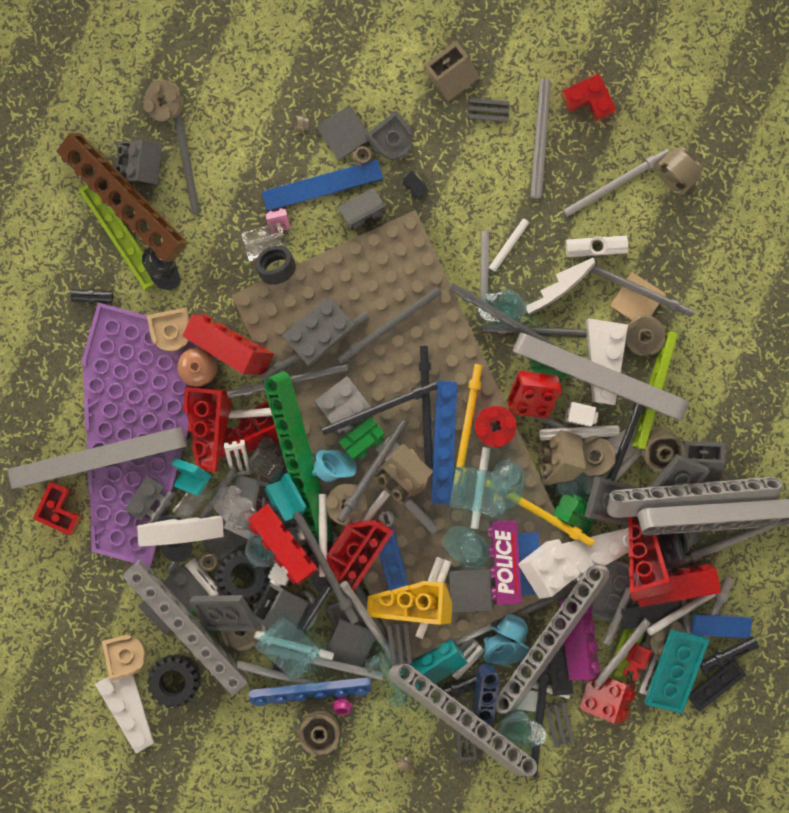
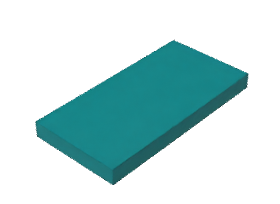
[644,629,710,714]

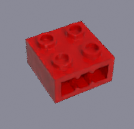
[507,371,562,419]

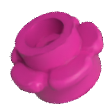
[333,698,352,715]

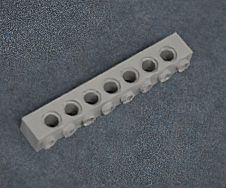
[123,559,248,696]

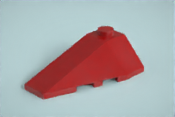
[183,387,231,472]
[220,400,280,457]

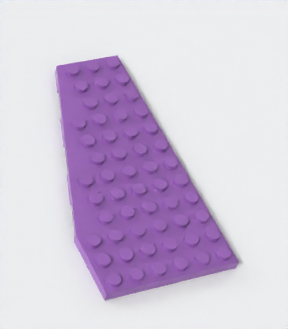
[82,302,199,567]

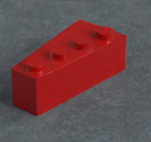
[183,313,275,375]
[248,504,319,585]
[628,516,673,602]
[638,563,721,607]

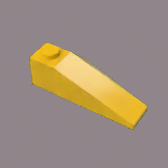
[367,581,452,625]

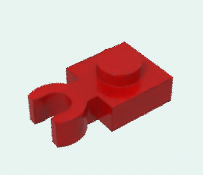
[623,642,653,681]

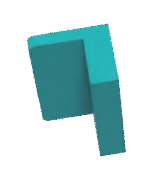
[171,458,211,497]
[265,473,307,524]

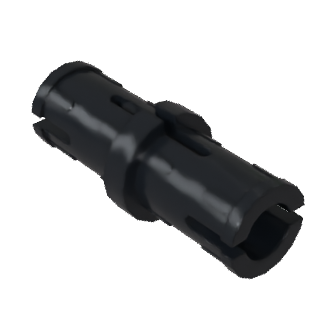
[71,288,113,304]

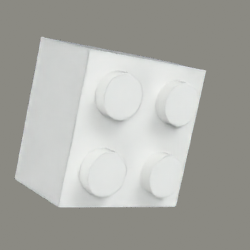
[518,539,580,598]

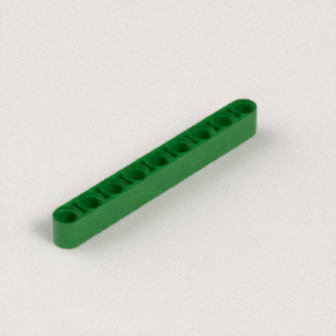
[264,371,334,547]

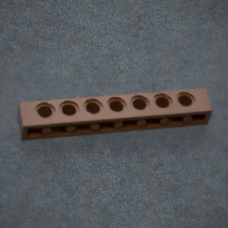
[56,133,188,262]

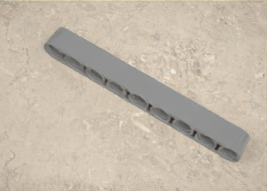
[513,332,690,421]
[7,427,187,489]
[607,477,783,518]
[637,499,789,535]
[496,565,610,714]
[389,664,537,776]

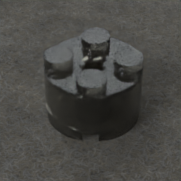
[248,437,288,484]

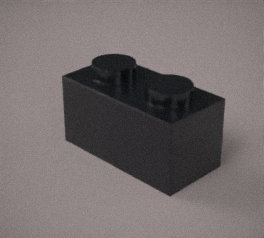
[403,171,429,199]

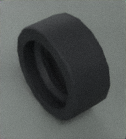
[255,246,296,285]

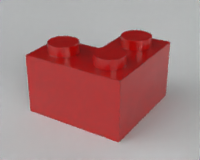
[561,73,617,122]
[33,481,83,536]

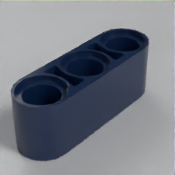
[472,663,500,724]

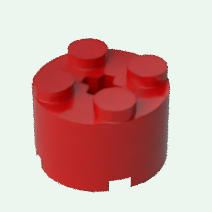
[474,406,517,447]

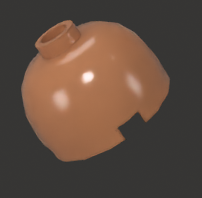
[177,347,218,388]

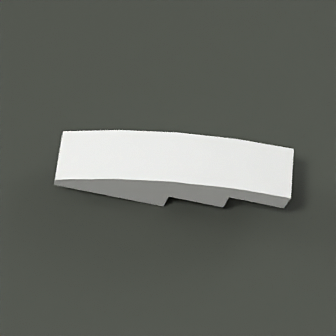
[525,258,596,315]
[137,516,224,546]

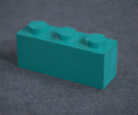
[400,639,468,690]

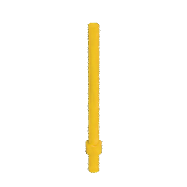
[453,364,483,486]
[485,478,595,547]

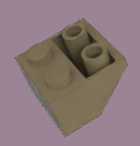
[424,41,480,102]
[539,430,585,485]
[373,444,433,505]

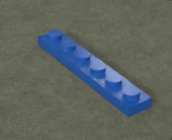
[431,381,457,504]
[249,677,372,706]

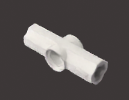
[566,236,628,258]

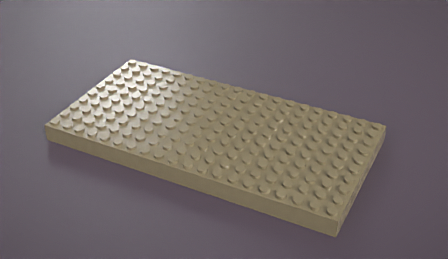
[231,210,578,659]

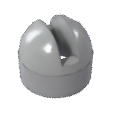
[378,511,395,527]

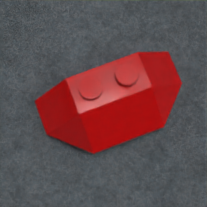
[326,520,393,592]

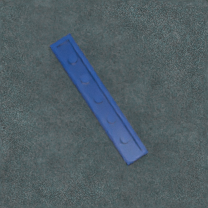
[262,159,383,212]

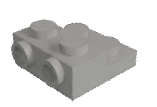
[315,376,371,434]

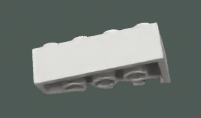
[585,318,628,405]

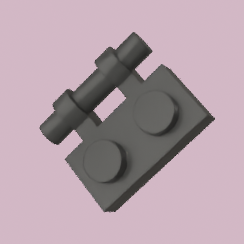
[125,476,176,524]

